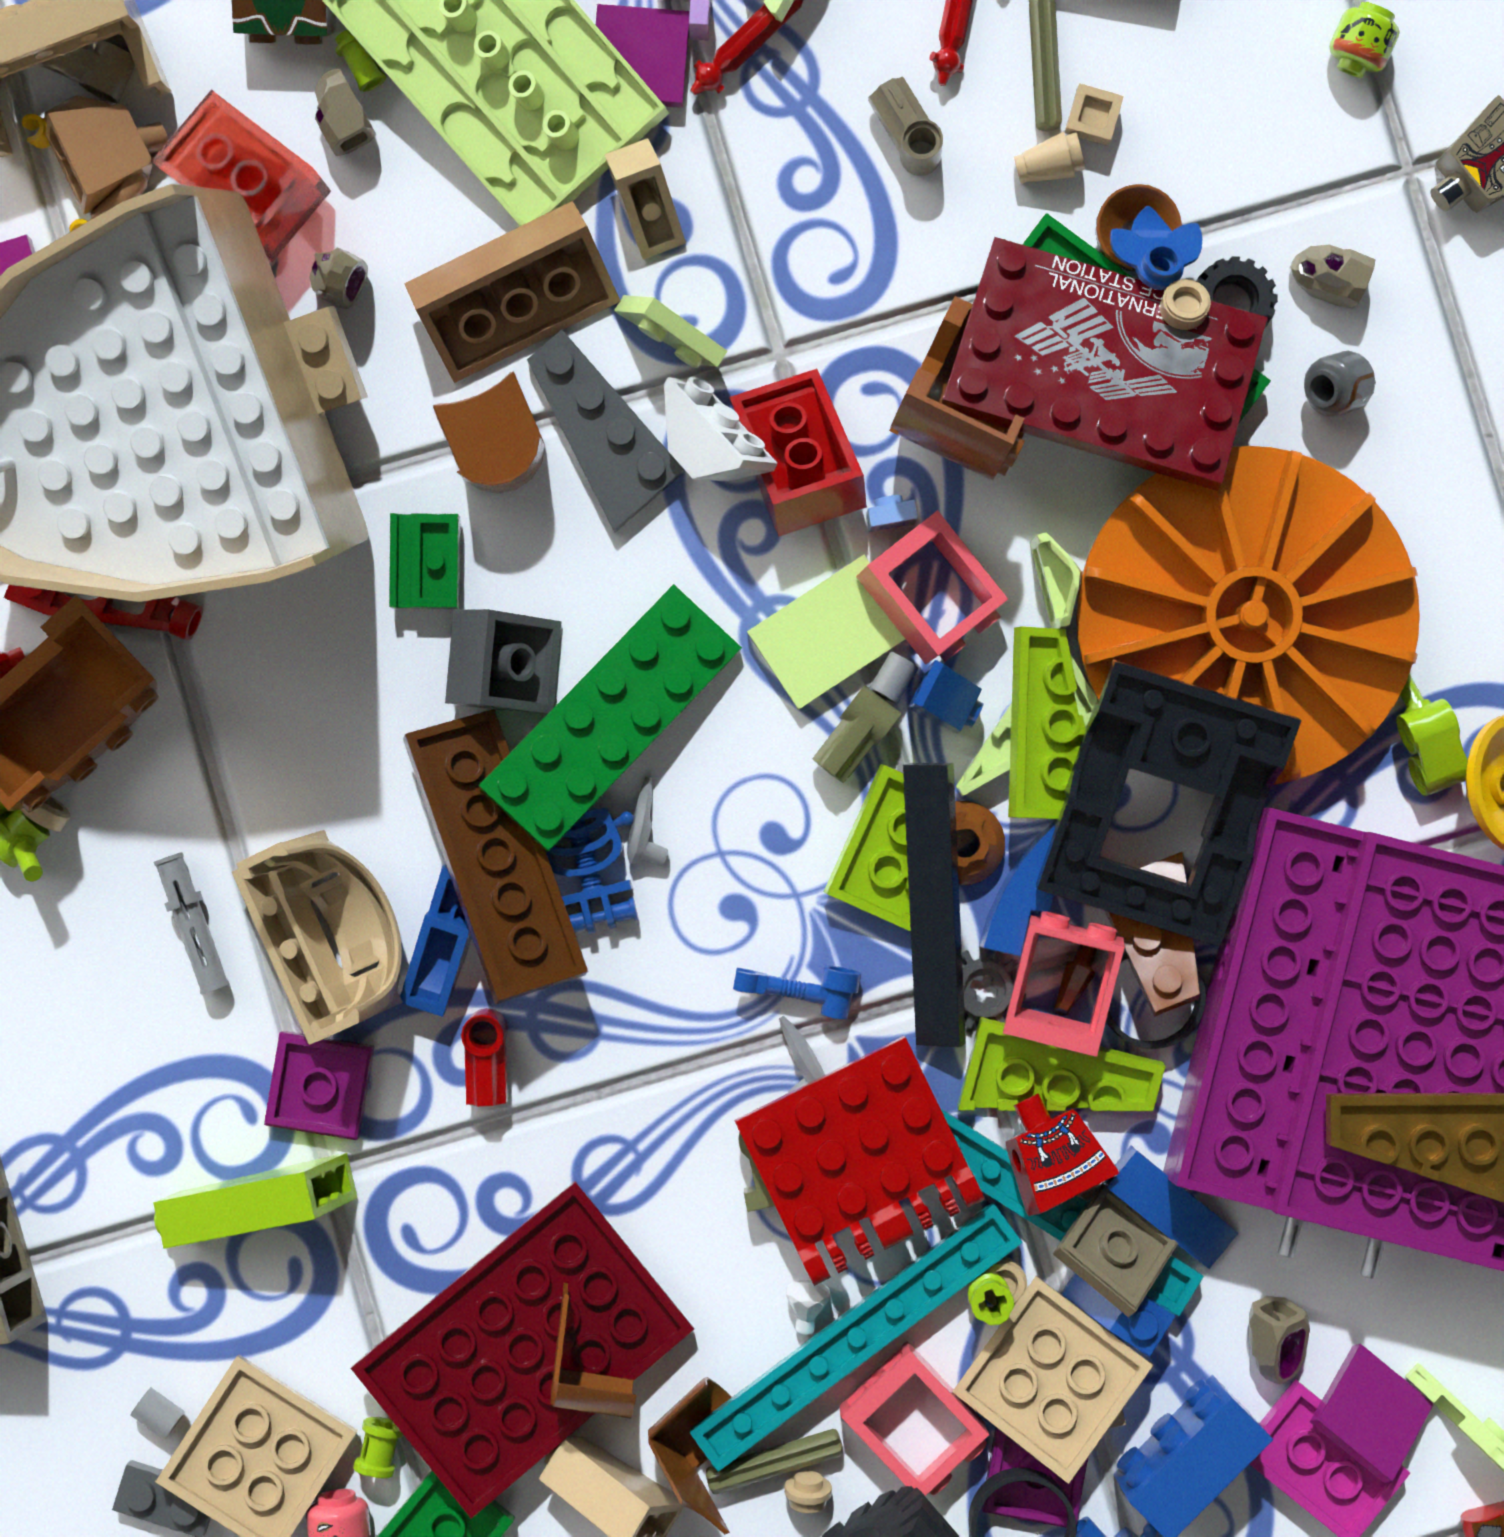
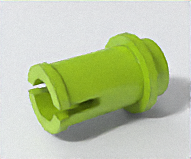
[335,29,387,92]

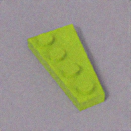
[1008,626,1086,819]
[957,1017,1166,1111]

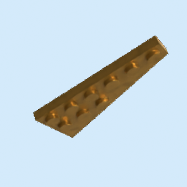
[1326,1093,1504,1202]

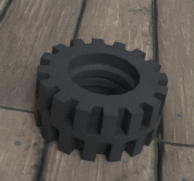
[1196,256,1278,328]

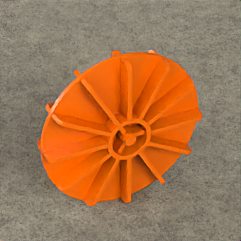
[1076,446,1420,785]

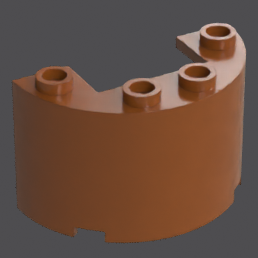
[889,296,1025,481]
[0,595,159,813]

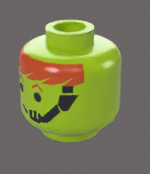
[1329,2,1400,78]

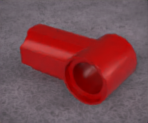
[461,1008,508,1107]

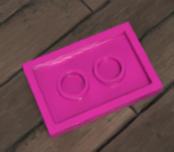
[1250,1378,1410,1537]

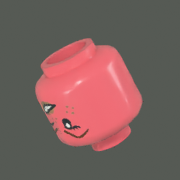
[306,1489,371,1537]

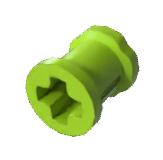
[967,1272,1014,1326]
[353,1417,403,1479]

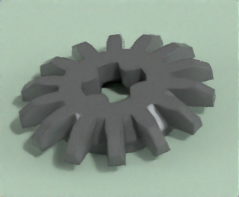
[962,947,1026,1029]

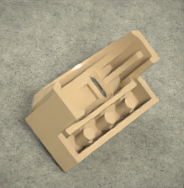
[0,0,172,157]
[231,830,402,1045]

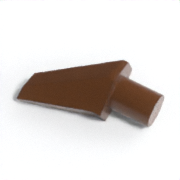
[1054,945,1097,1016]

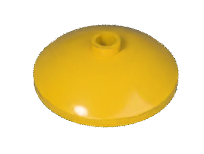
[1465,715,1504,850]

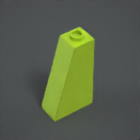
[153,1152,358,1249]

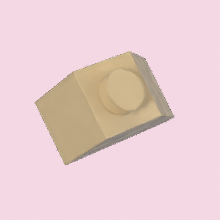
[604,138,686,260]

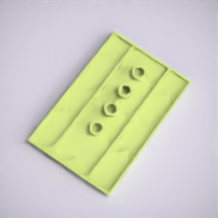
[322,0,669,226]

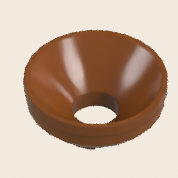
[1095,184,1182,272]
[955,801,1005,885]

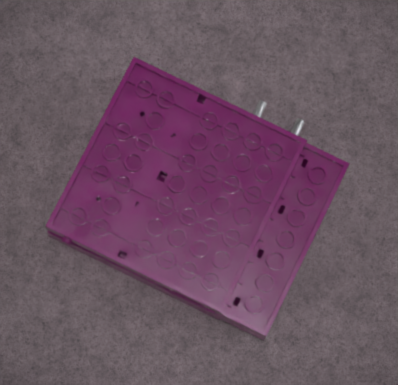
[1163,808,1504,1279]

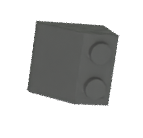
[445,609,562,714]

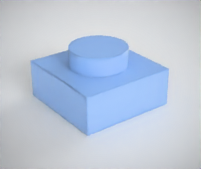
[866,495,918,533]

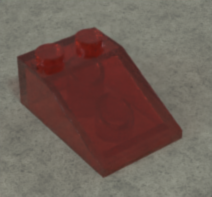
[151,89,331,262]

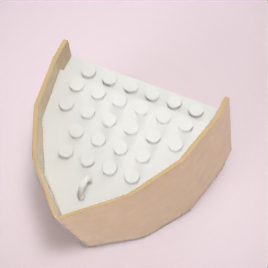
[0,184,368,602]

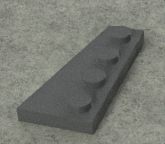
[527,330,685,533]

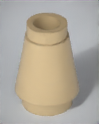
[1014,131,1086,184]

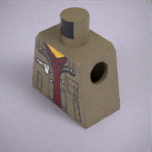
[1430,95,1504,213]

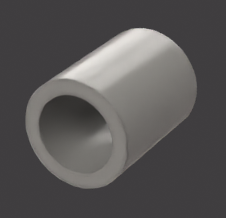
[869,652,919,704]
[130,1387,185,1440]

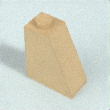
[538,1437,684,1537]

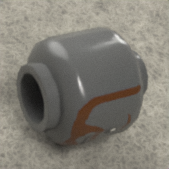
[1303,350,1376,417]

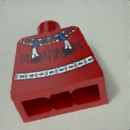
[1005,1093,1119,1216]

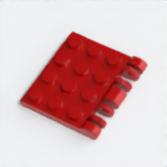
[734,1036,985,1286]

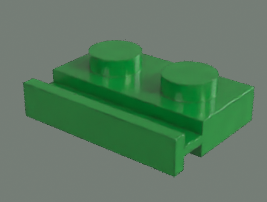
[389,513,461,609]

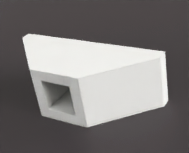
[664,377,778,481]

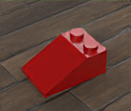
[729,368,867,537]

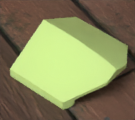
[1029,532,1082,629]

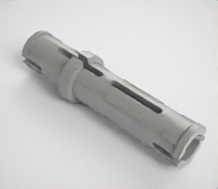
[153,852,230,995]

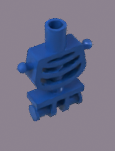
[546,808,639,934]

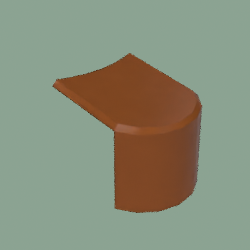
[432,371,545,494]
[550,1283,637,1419]
[648,1377,732,1535]

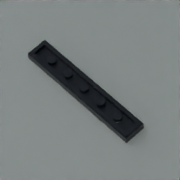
[903,763,966,1047]

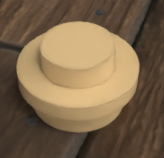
[784,1470,832,1513]

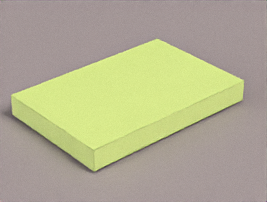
[747,555,906,710]

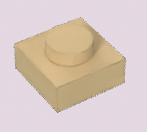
[1064,83,1124,146]

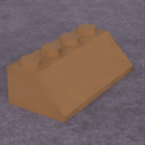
[404,201,621,383]

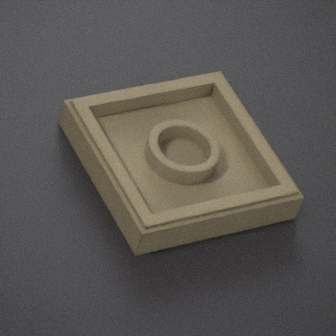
[1053,1183,1178,1317]

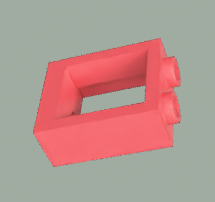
[856,510,1008,664]
[1003,911,1125,1057]
[839,1341,989,1496]

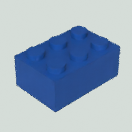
[1113,1374,1274,1537]

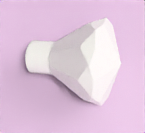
[786,1280,830,1335]

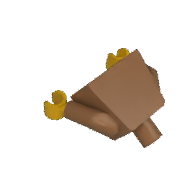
[22,95,169,232]

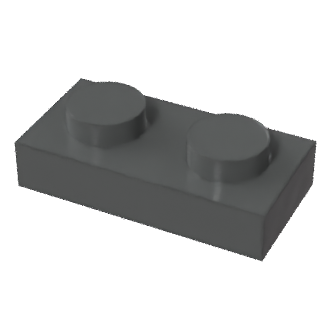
[112,1460,211,1537]

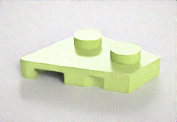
[614,295,727,369]

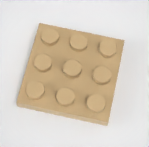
[952,1276,1153,1484]
[155,1354,358,1537]

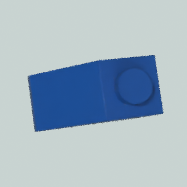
[907,660,984,733]
[1061,1272,1176,1357]

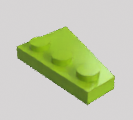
[823,764,911,932]

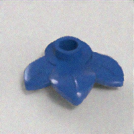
[1110,206,1203,290]

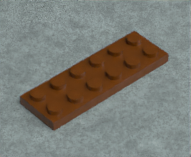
[403,709,589,1005]

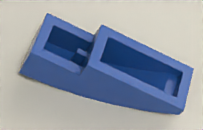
[979,819,1058,956]
[400,863,472,1017]
[1102,1145,1238,1269]

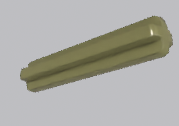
[1029,0,1062,131]
[706,1429,843,1495]

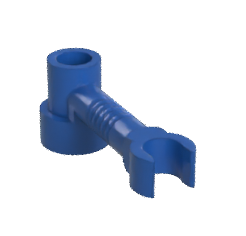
[733,966,861,1019]

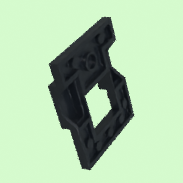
[1036,659,1302,947]

